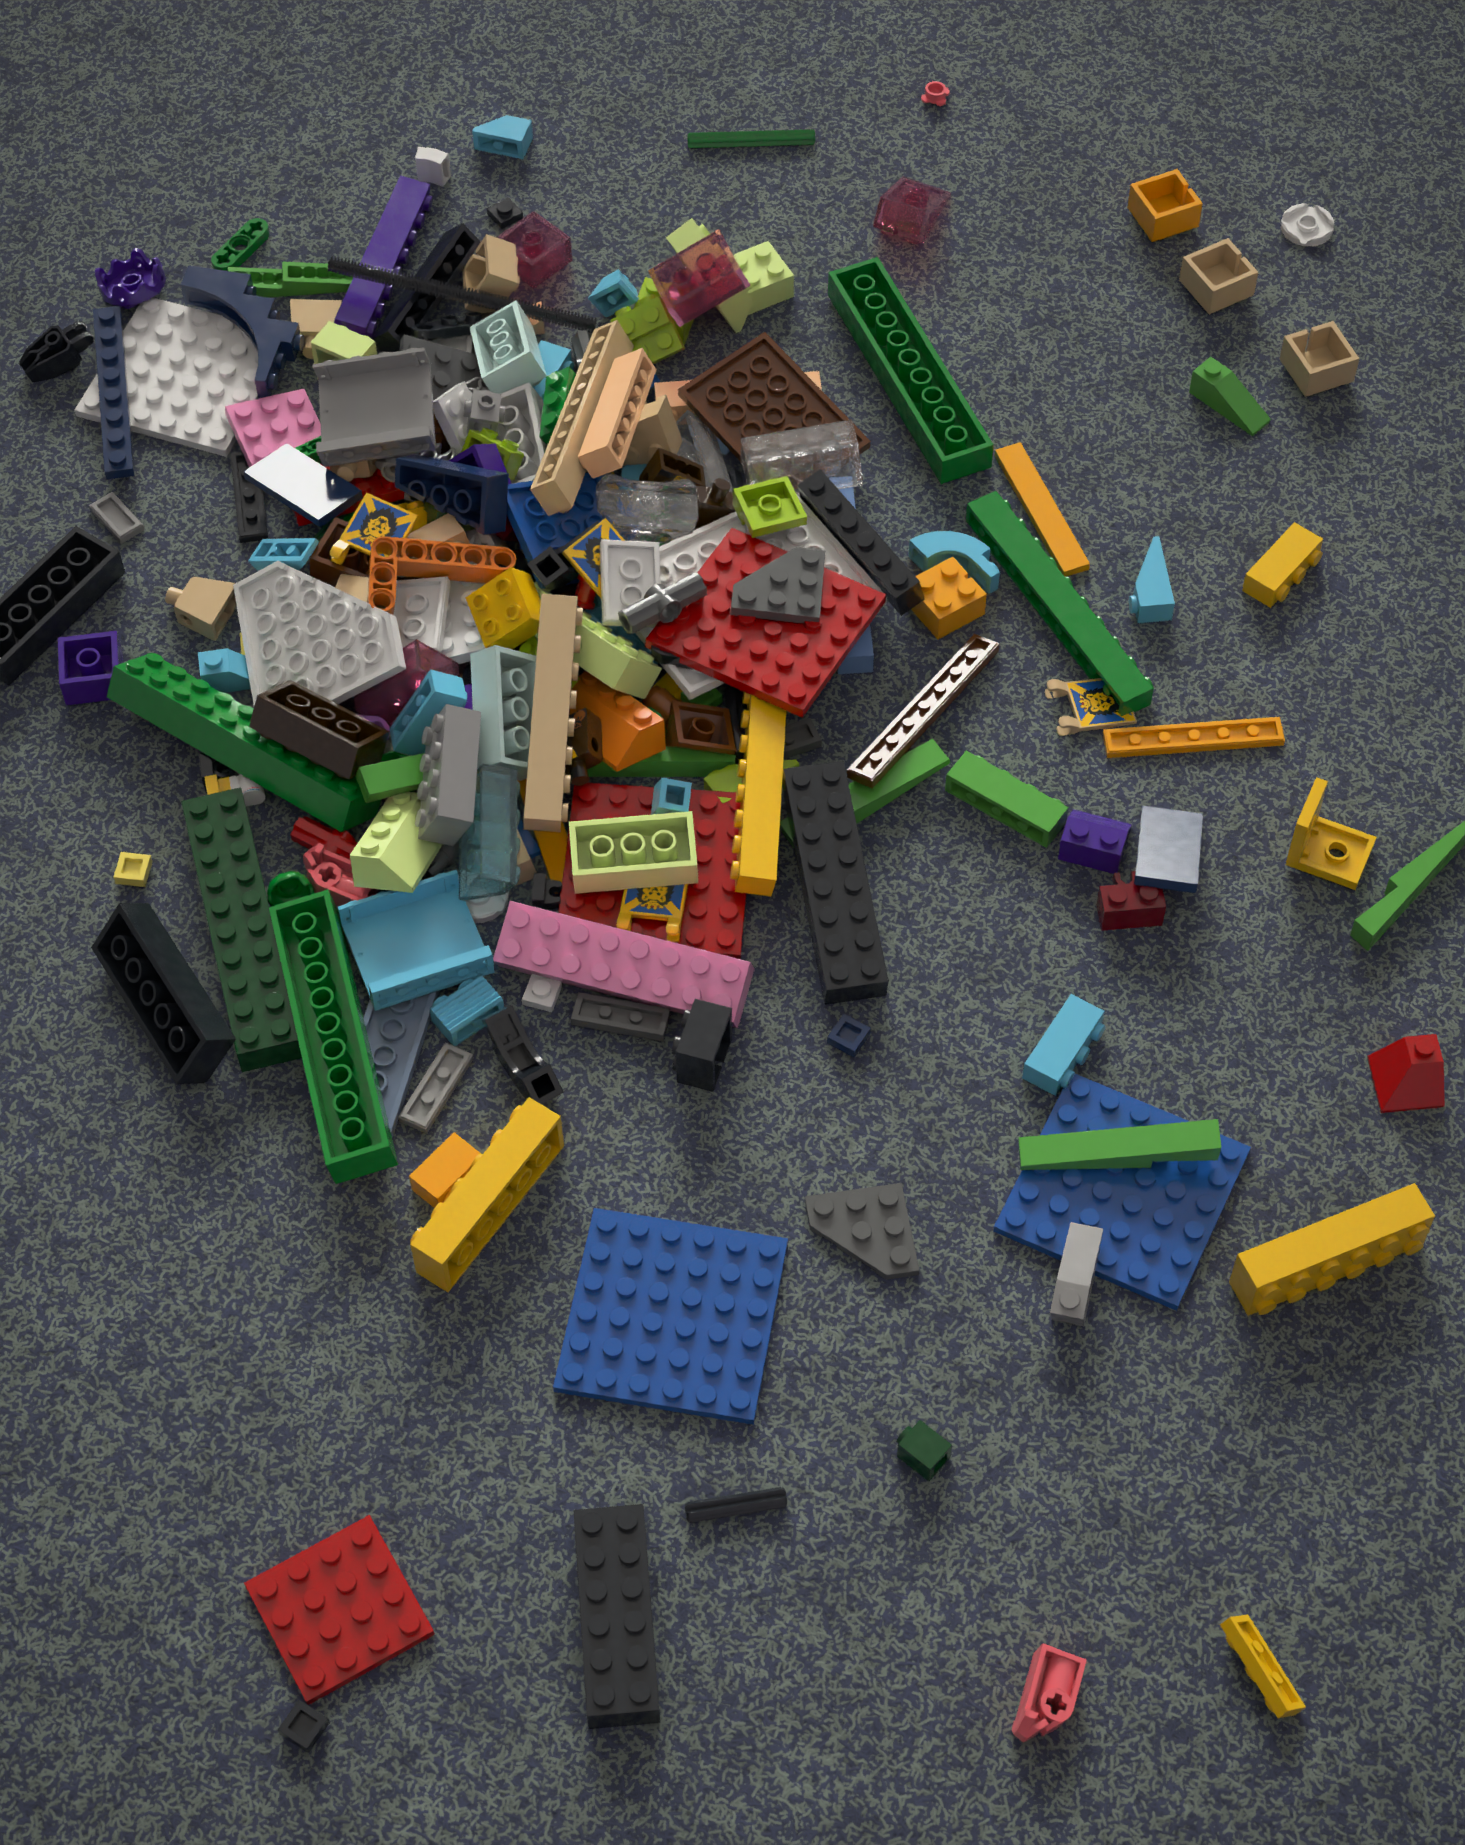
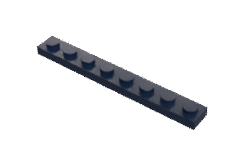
[93,306,135,480]

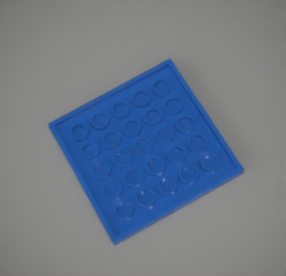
[993,1074,1251,1311]
[553,1208,788,1425]

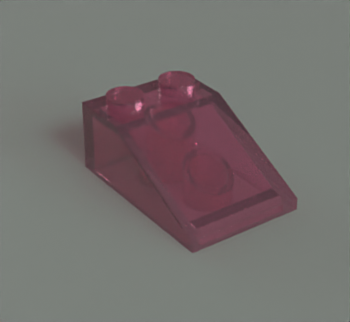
[873,176,952,244]

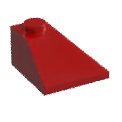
[1367,1034,1445,1113]

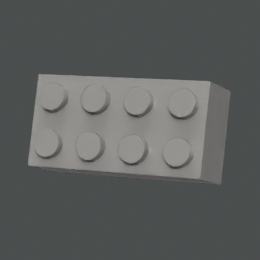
[415,704,481,846]

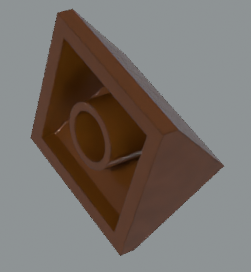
[665,700,736,755]

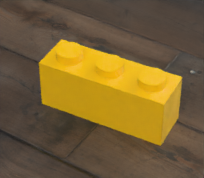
[1242,522,1323,608]

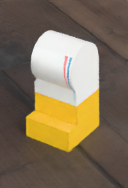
[204,774,265,807]

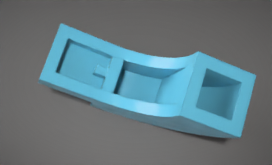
[908,531,1000,594]

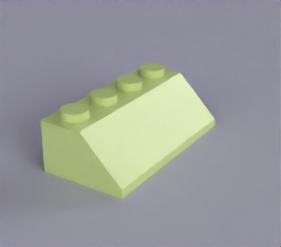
[666,218,754,333]
[350,791,442,893]

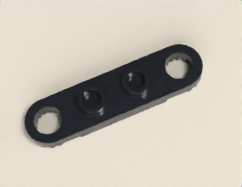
[411,311,496,341]

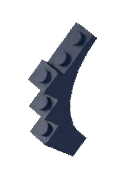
[181,265,304,399]

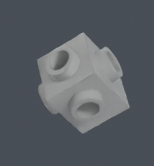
[463,389,505,433]

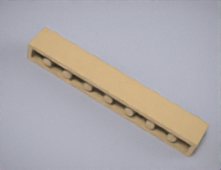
[524,594,583,832]

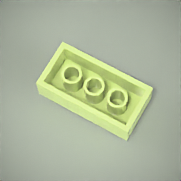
[569,811,698,894]

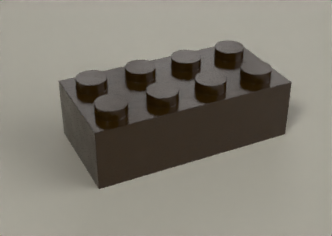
[249,680,390,780]

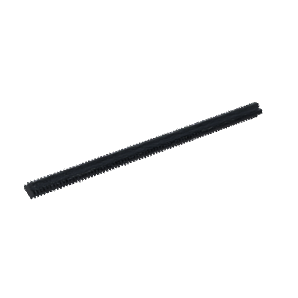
[328,256,597,333]

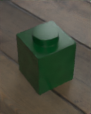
[897,1420,952,1481]

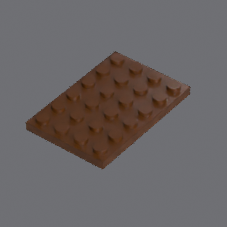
[678,332,871,496]

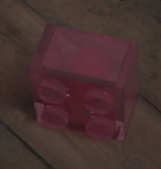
[496,211,572,289]

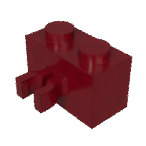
[1096,871,1166,931]

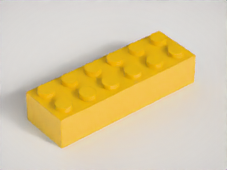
[410,1097,564,1292]
[1229,1183,1435,1316]

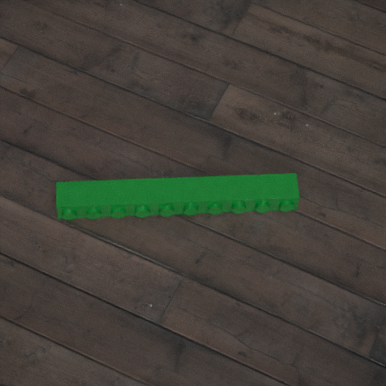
[966,491,1154,716]

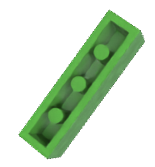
[945,750,1068,848]

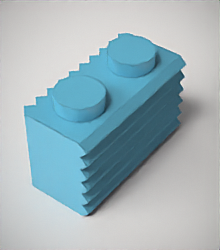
[430,975,504,1046]

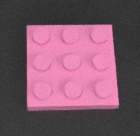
[225,389,321,468]

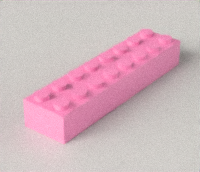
[493,901,755,1028]

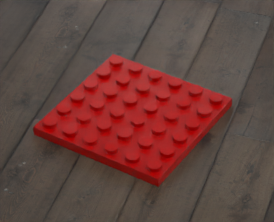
[645,528,886,718]
[558,783,747,959]

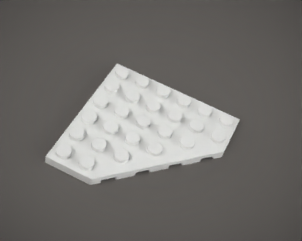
[233,561,406,705]

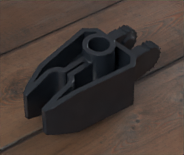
[19,320,94,382]

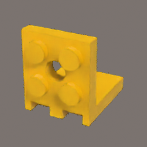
[1285,777,1377,890]

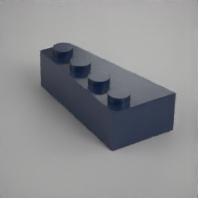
[394,455,509,535]

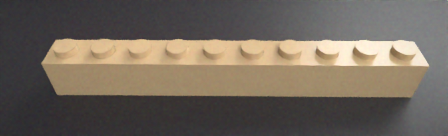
[530,320,634,516]

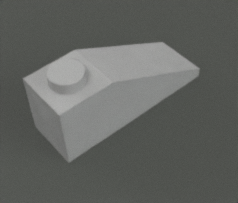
[1050,1222,1103,1327]

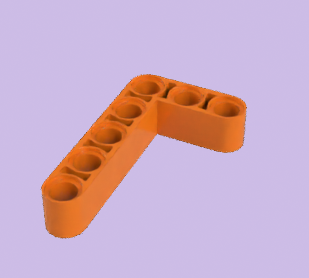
[367,536,516,615]

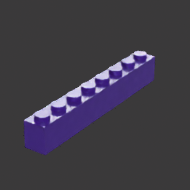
[334,175,433,337]

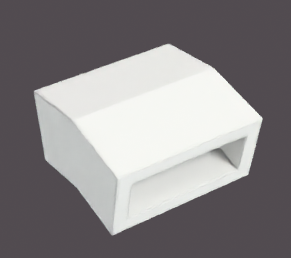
[415,147,451,187]

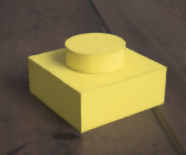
[114,852,153,887]

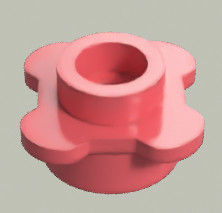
[921,81,950,106]

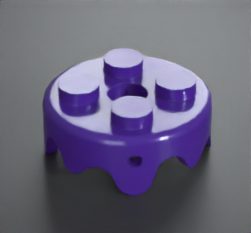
[95,248,166,309]

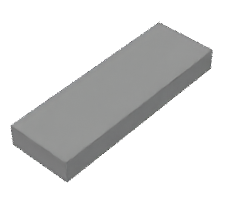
[398,1042,474,1134]

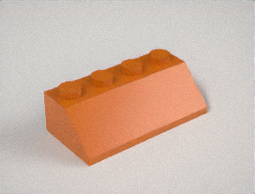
[569,671,666,772]

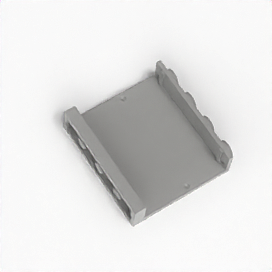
[313,348,436,467]

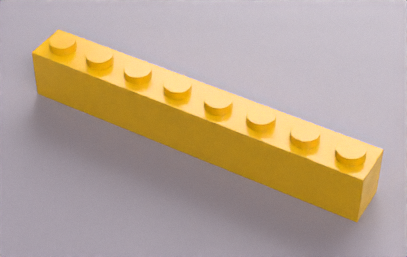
[730,691,786,897]

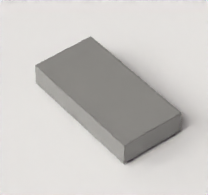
[89,492,145,544]

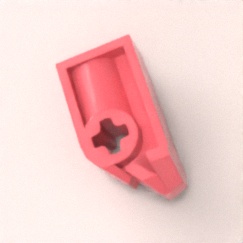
[303,843,379,908]
[1011,1643,1087,1742]

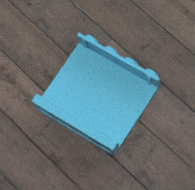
[338,870,495,1011]

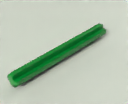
[687,129,815,148]

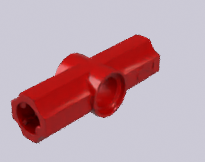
[290,816,358,860]

